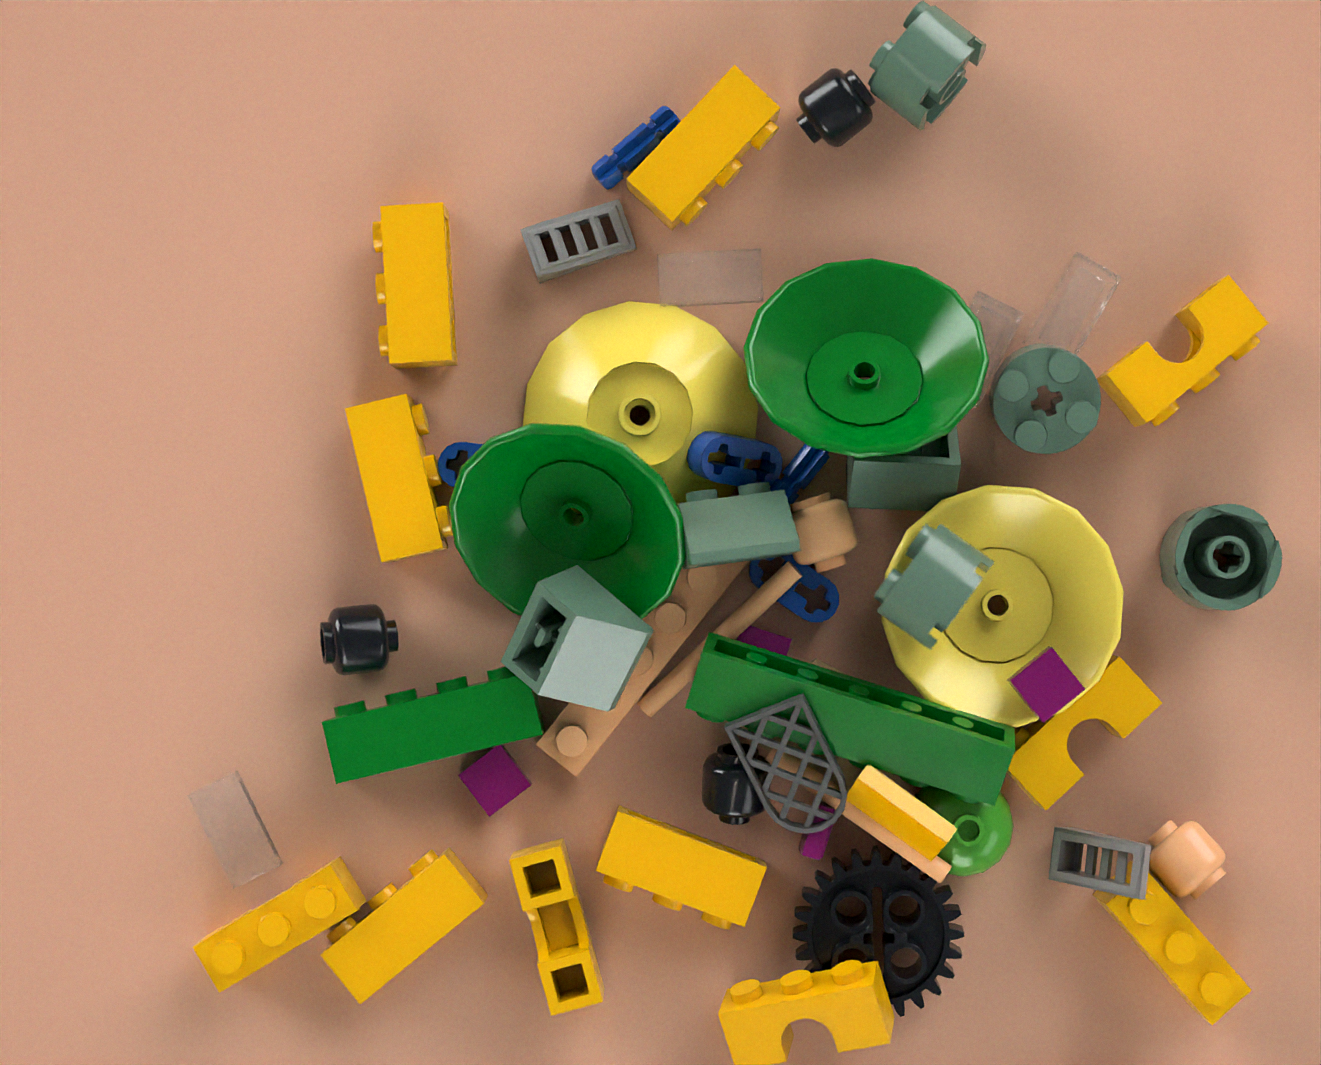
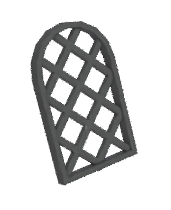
[724,693,848,834]

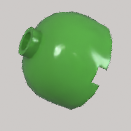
[914,785,1014,877]

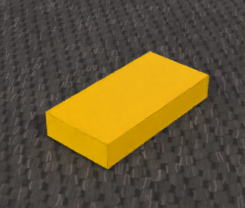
[846,765,957,862]

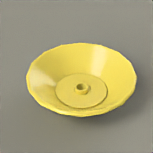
[523,301,758,514]
[881,485,1124,727]

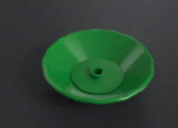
[743,258,990,458]
[449,423,686,619]

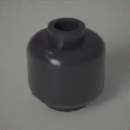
[796,68,876,147]
[320,604,399,675]
[702,743,770,825]

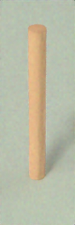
[637,561,802,718]
[765,748,952,883]

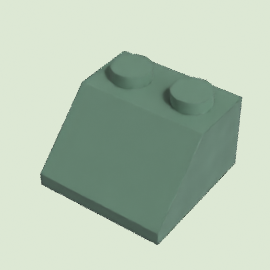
[846,425,961,512]
[677,482,801,569]

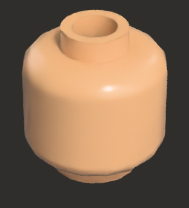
[790,492,858,573]
[1148,820,1227,900]

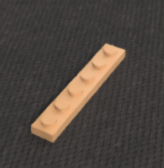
[536,561,749,777]

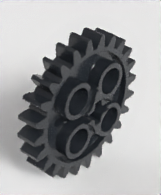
[793,845,964,1017]

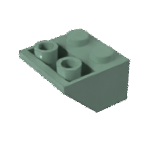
[501,565,654,712]

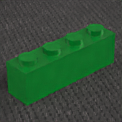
[322,666,546,784]

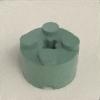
[868,1,986,131]
[989,344,1101,454]
[1159,504,1282,611]
[874,523,994,650]

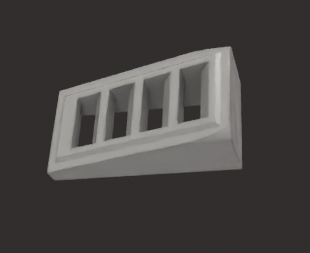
[520,199,637,283]
[1048,827,1151,899]

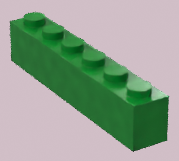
[685,632,1015,806]

